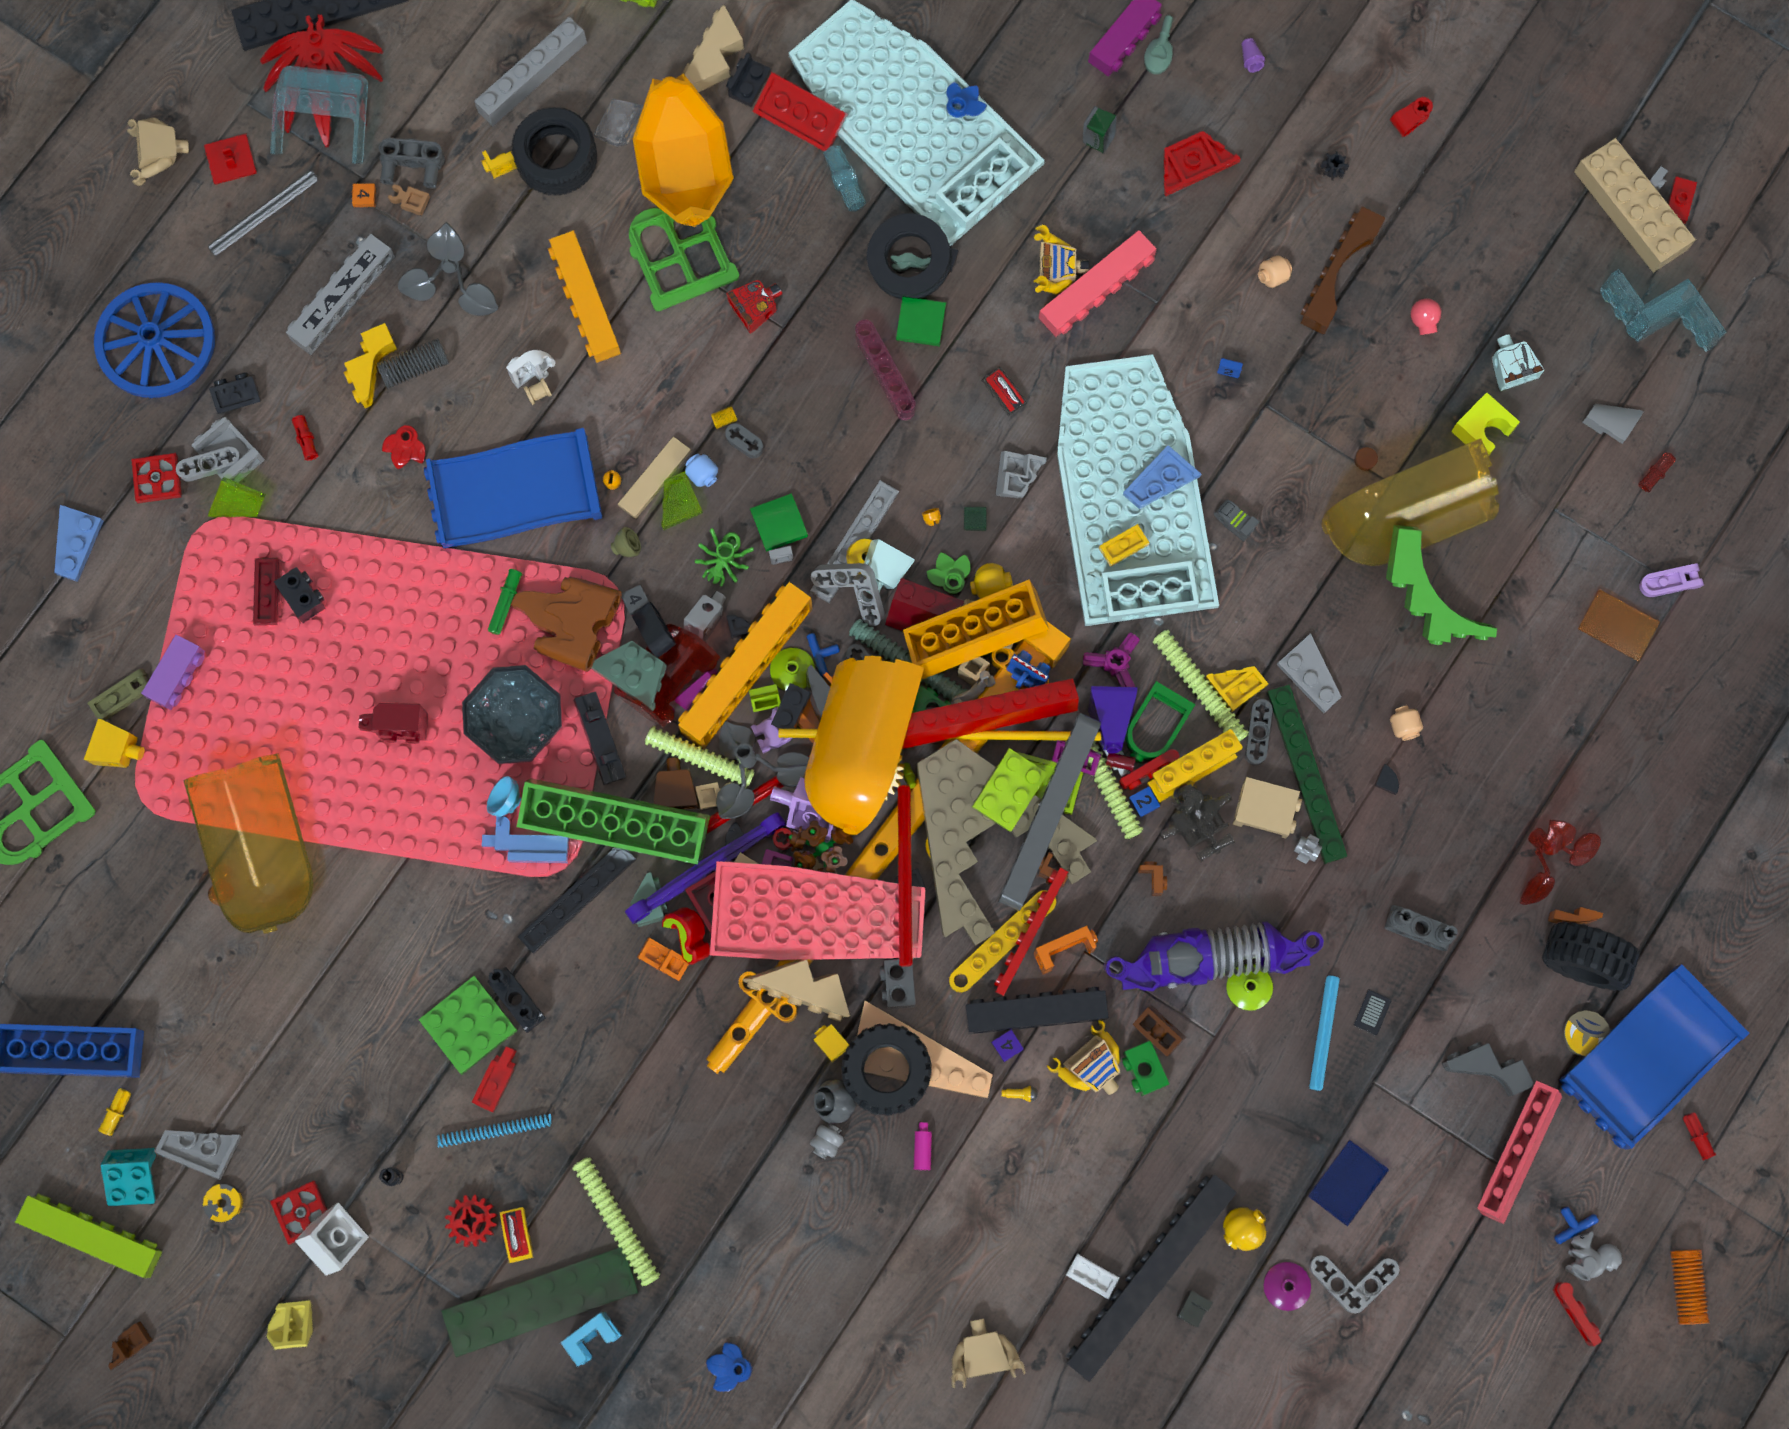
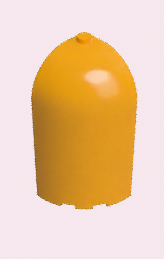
[804,656,924,835]

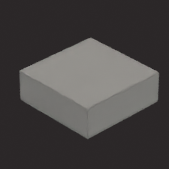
[769,546,793,565]

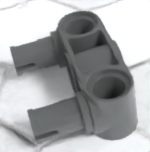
[379,138,445,188]
[1384,905,1458,951]

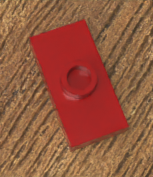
[1668,177,1697,224]

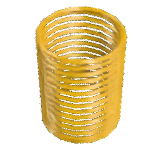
[711,406,737,429]

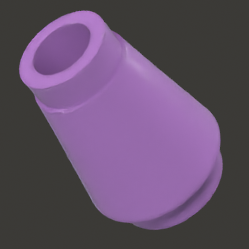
[1242,38,1265,72]

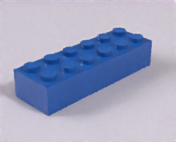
[0,1024,144,1078]

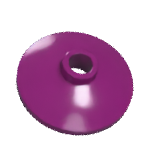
[1263,1262,1311,1311]

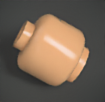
[1258,256,1292,288]
[1390,706,1423,741]

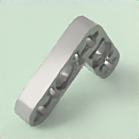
[811,563,885,626]
[1309,1255,1399,1313]

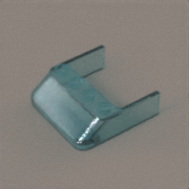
[270,66,368,164]

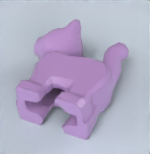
[751,707,793,754]

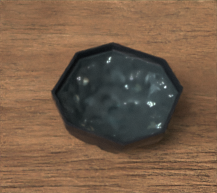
[462,665,562,764]

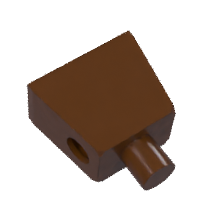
[653,758,699,810]

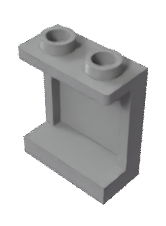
[191,417,265,489]

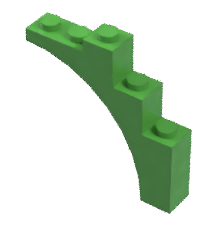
[1386,525,1497,645]

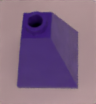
[1088,686,1137,753]

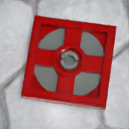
[131,453,182,504]
[270,1180,328,1245]

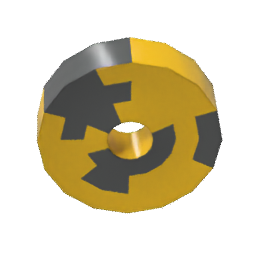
[203,1184,243,1222]

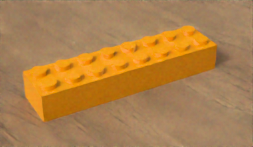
[678,582,813,750]

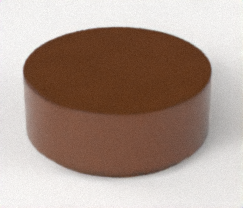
[1354,447,1378,471]

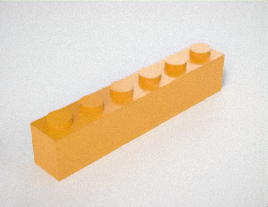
[548,230,621,363]

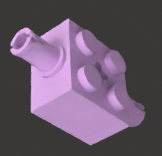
[770,777,835,841]

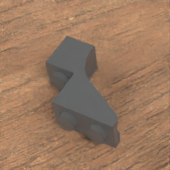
[1442,1042,1534,1097]

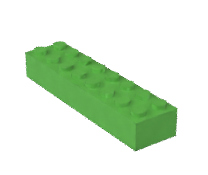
[517,779,710,864]

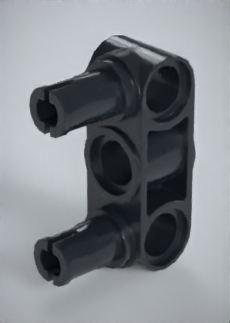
[487,967,546,1033]

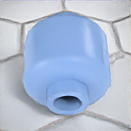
[685,454,718,487]

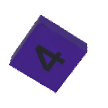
[991,1030,1024,1062]

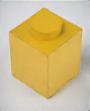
[814,1024,849,1063]

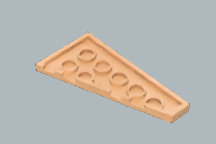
[857,1001,992,1098]

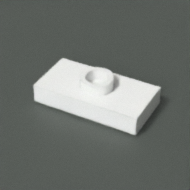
[1066,1254,1119,1299]

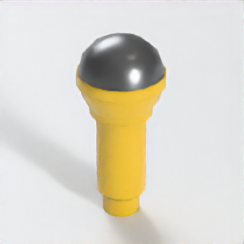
[1002,1086,1038,1102]

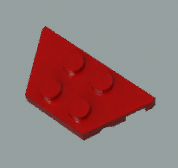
[1164,131,1241,197]

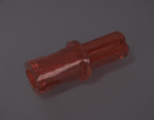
[1638,452,1676,492]

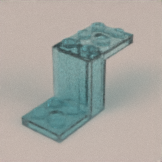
[1600,269,1727,352]

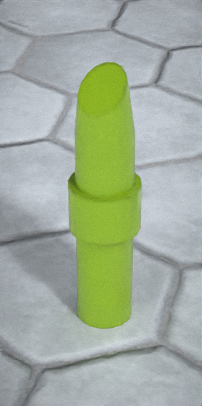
[902,762,916,789]

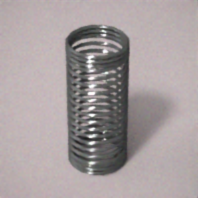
[377,338,449,389]

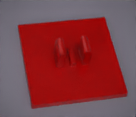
[204,134,257,185]

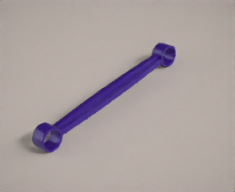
[625,812,786,924]

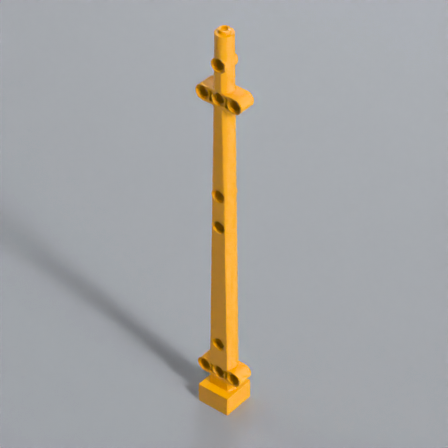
[706,621,1071,1074]

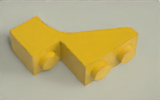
[344,323,397,408]

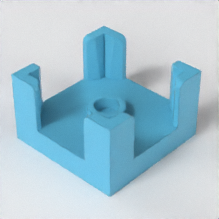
[561,1312,622,1366]

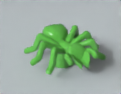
[695,528,754,587]

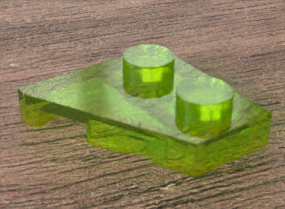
[661,471,703,530]
[208,477,266,517]

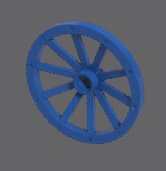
[94,283,215,398]

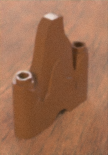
[511,576,622,672]

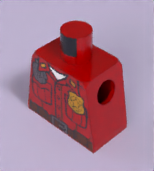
[726,280,782,334]

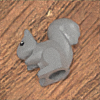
[1565,1231,1622,1281]

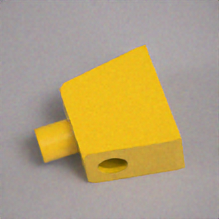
[84,719,145,768]

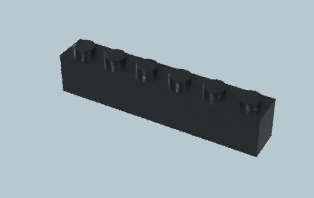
[965,987,1109,1035]

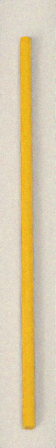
[778,729,1101,741]

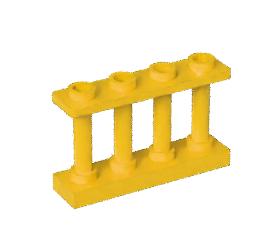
[1147,729,1243,803]

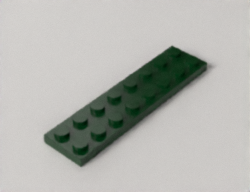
[442,1247,638,1357]

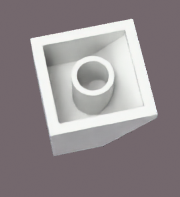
[295,1203,369,1275]

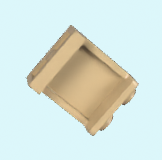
[1233,777,1302,838]

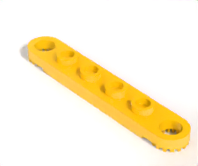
[949,890,1056,993]

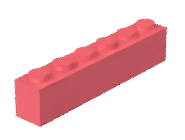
[1039,230,1156,337]
[1477,1081,1562,1224]

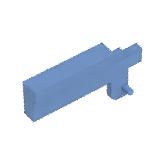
[482,816,569,863]

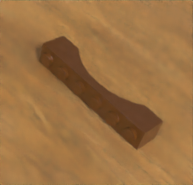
[1300,206,1385,335]

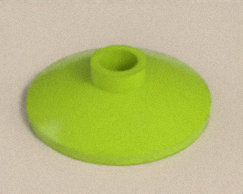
[770,648,815,691]
[1226,964,1273,1011]

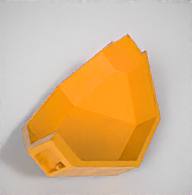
[633,73,733,227]

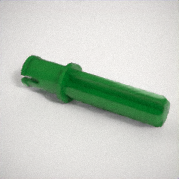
[488,569,523,635]

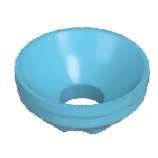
[487,776,521,817]

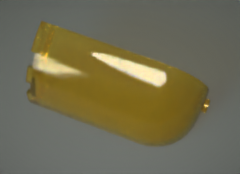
[1321,438,1499,566]
[183,753,313,934]

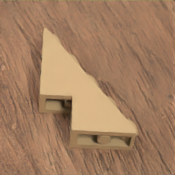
[684,5,744,92]
[743,960,850,1021]

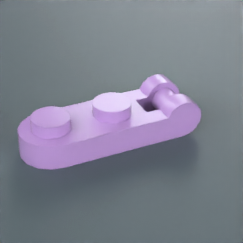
[1639,564,1704,597]

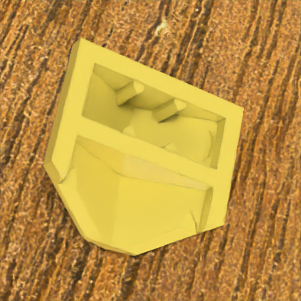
[267,1301,313,1349]

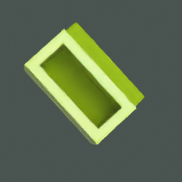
[749,684,781,712]

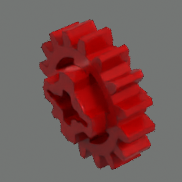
[445,1195,497,1247]

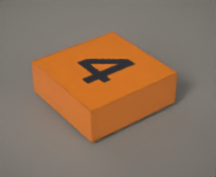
[352,184,376,207]

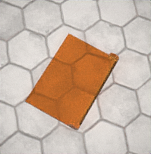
[1578,589,1660,661]

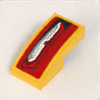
[500,1207,533,1263]

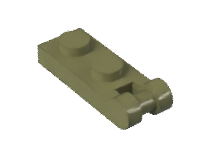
[88,669,148,721]

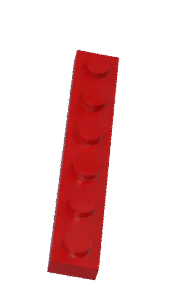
[994,867,1069,996]

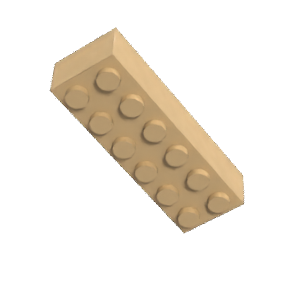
[1574,138,1696,273]

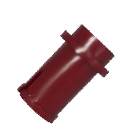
[1106,753,1136,772]

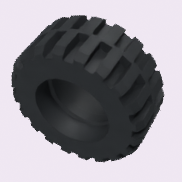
[1542,922,1640,991]
[841,1023,931,1116]

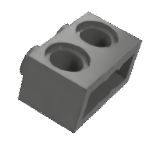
[880,959,916,1009]

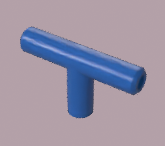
[806,633,840,677]
[1554,1206,1599,1244]

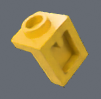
[481,150,517,179]

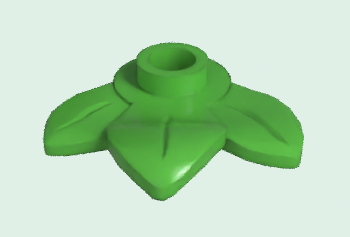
[927,553,970,594]

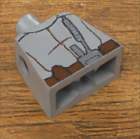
[683,591,726,647]

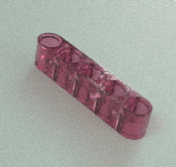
[855,320,915,420]

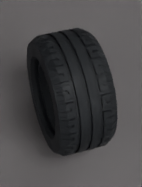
[512,107,598,196]

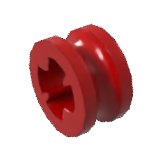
[773,828,792,850]

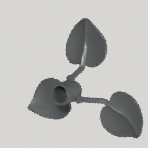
[398,222,499,316]
[716,721,809,819]

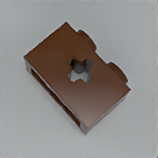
[1132,1006,1186,1057]

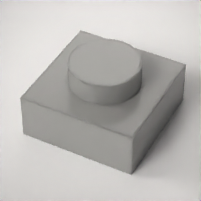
[1650,166,1668,191]

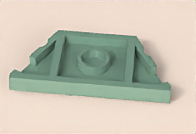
[591,641,667,711]

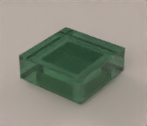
[964,507,986,531]

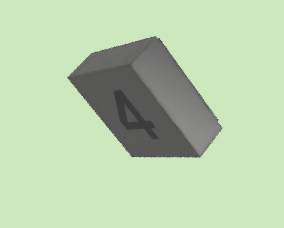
[622,585,649,616]

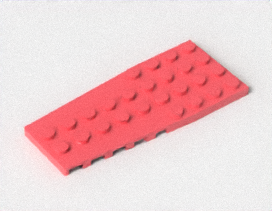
[710,861,925,960]

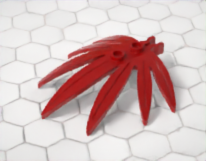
[260,15,383,148]

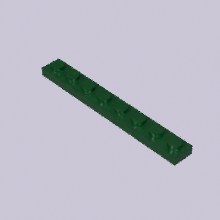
[1267,685,1348,864]

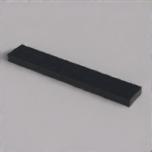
[518,847,636,954]

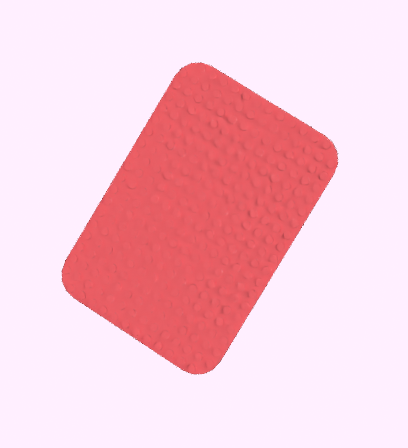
[135,516,625,877]

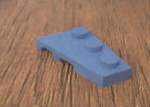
[1123,445,1201,509]
[54,505,104,582]

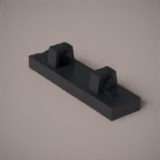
[573,692,626,785]

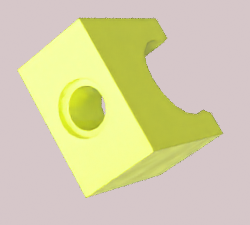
[1451,393,1520,461]

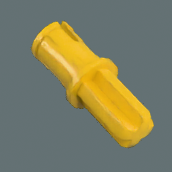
[98,1088,131,1136]

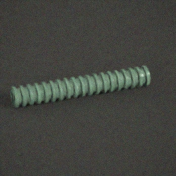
[849,619,968,702]

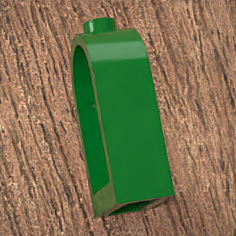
[1126,681,1196,763]

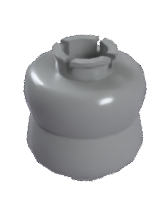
[810,1123,844,1159]

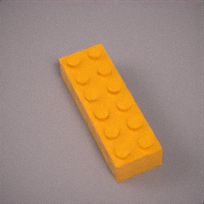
[903,579,1049,679]

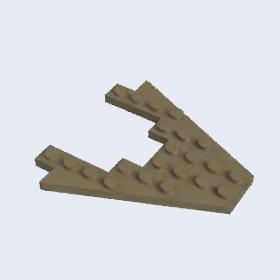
[916,739,1097,945]

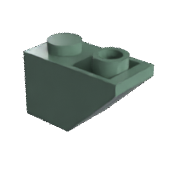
[631,872,668,927]

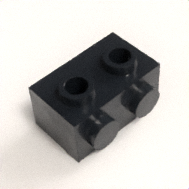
[274,567,326,623]

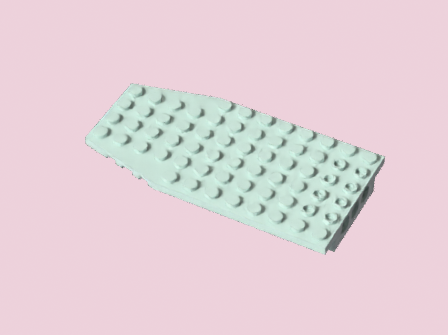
[789,0,1045,246]
[1057,355,1219,626]

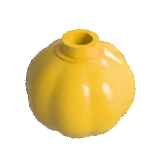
[970,563,1013,599]
[1223,1207,1266,1251]

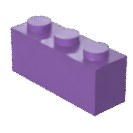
[141,635,205,710]

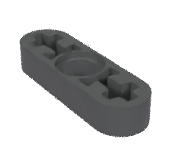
[1245,699,1273,765]

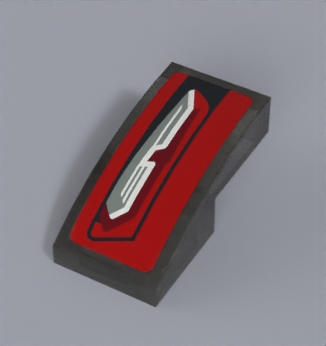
[981,366,1027,415]

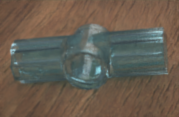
[823,145,866,211]

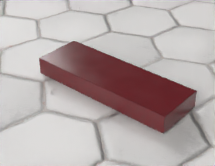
[253,558,279,626]

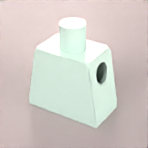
[863,539,915,595]

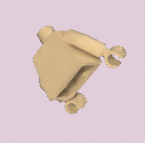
[127,118,188,186]
[952,1319,1026,1388]

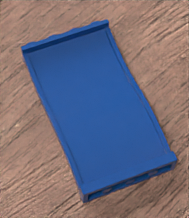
[424,428,603,549]
[1559,964,1749,1150]

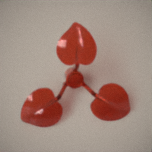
[1520,820,1602,905]

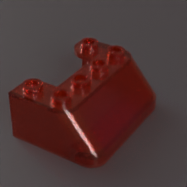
[614,624,720,728]

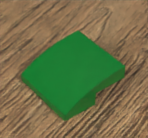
[750,493,808,552]

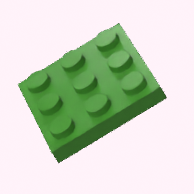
[419,976,518,1075]

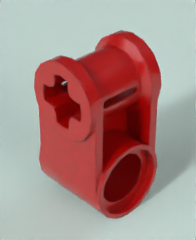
[1390,97,1433,137]

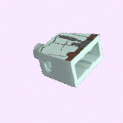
[1492,335,1544,391]

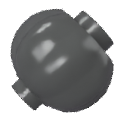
[814,1079,856,1123]

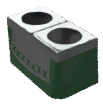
[1083,106,1117,154]

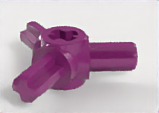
[1083,633,1140,687]

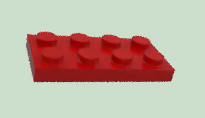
[752,72,848,153]

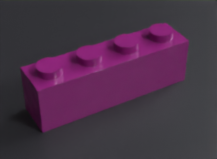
[1088,0,1162,77]

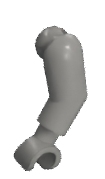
[951,671,995,704]

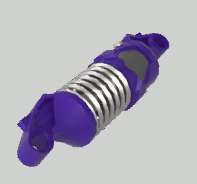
[1104,921,1324,991]

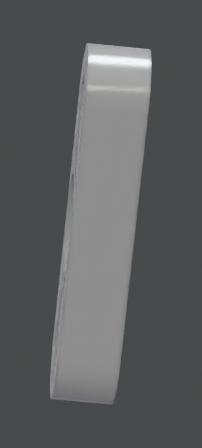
[176,446,242,482]

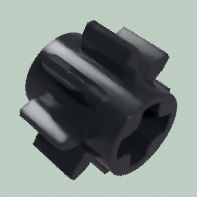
[1320,151,1349,181]

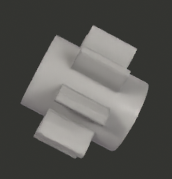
[1294,834,1322,864]

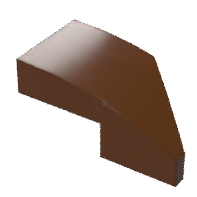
[109,1321,153,1370]

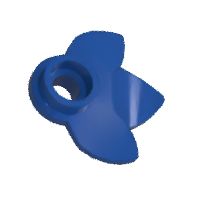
[946,82,987,118]
[706,1343,752,1392]

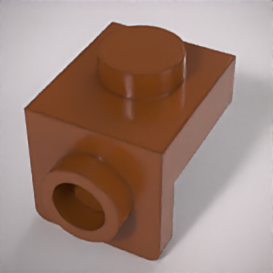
[1038,852,1068,887]
[1138,861,1167,896]

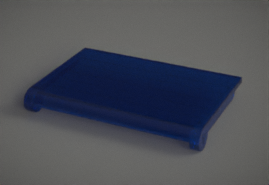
[1308,1140,1389,1227]

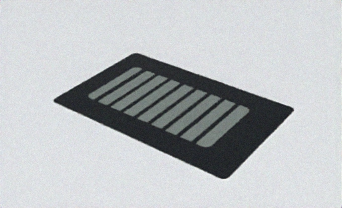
[1354,990,1392,1035]

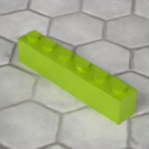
[15,1193,163,1278]

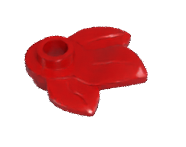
[382,425,426,469]

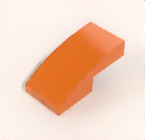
[1548,907,1603,924]
[637,937,689,981]

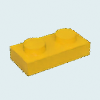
[1099,524,1149,567]

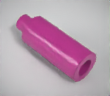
[914,1123,932,1170]

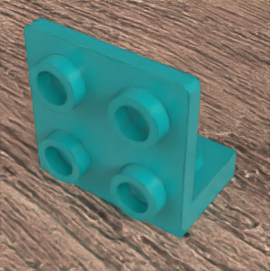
[100,1148,156,1206]

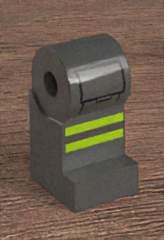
[1214,500,1259,542]

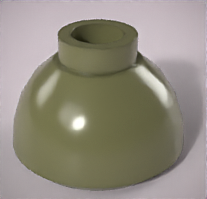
[611,527,641,557]

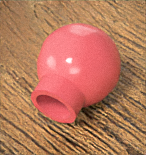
[1410,298,1441,335]

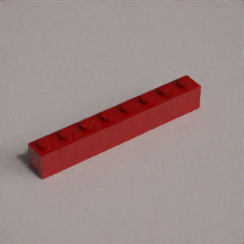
[902,678,1079,749]

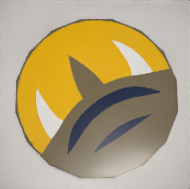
[1562,1010,1610,1057]

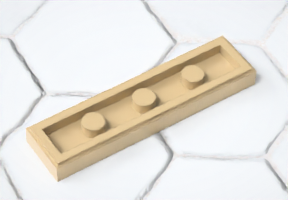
[618,437,691,519]

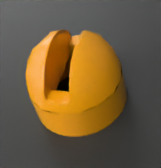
[603,470,621,490]
[922,508,941,526]

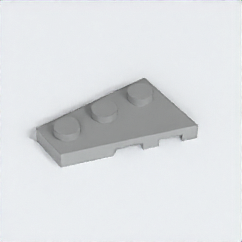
[1277,633,1341,713]
[154,1130,241,1180]

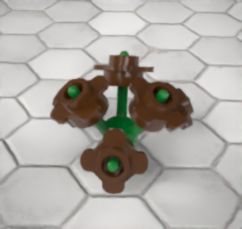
[789,820,853,875]

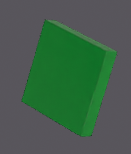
[896,297,946,346]

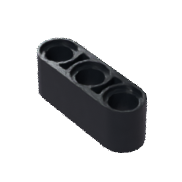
[631,601,676,658]

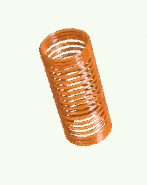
[1670,1250,1710,1324]

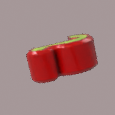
[662,907,710,965]

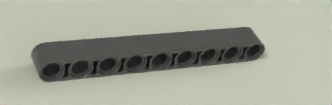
[998,713,1101,911]

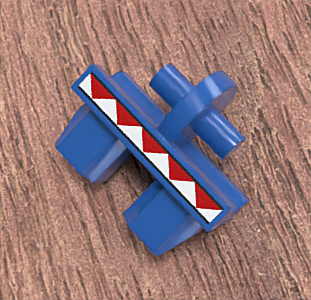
[1006,650,1050,690]

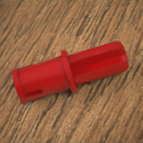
[1683,1112,1716,1160]

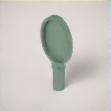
[1144,15,1173,74]

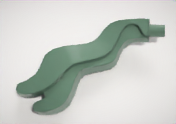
[891,253,931,272]

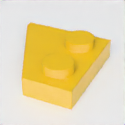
[1205,666,1268,712]

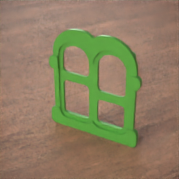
[629,208,739,311]
[0,740,96,865]

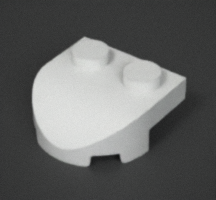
[506,350,555,388]

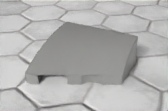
[1582,403,1643,444]
[996,451,1047,498]

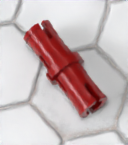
[291,415,318,461]

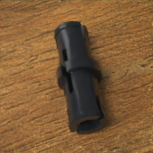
[379,1167,404,1186]

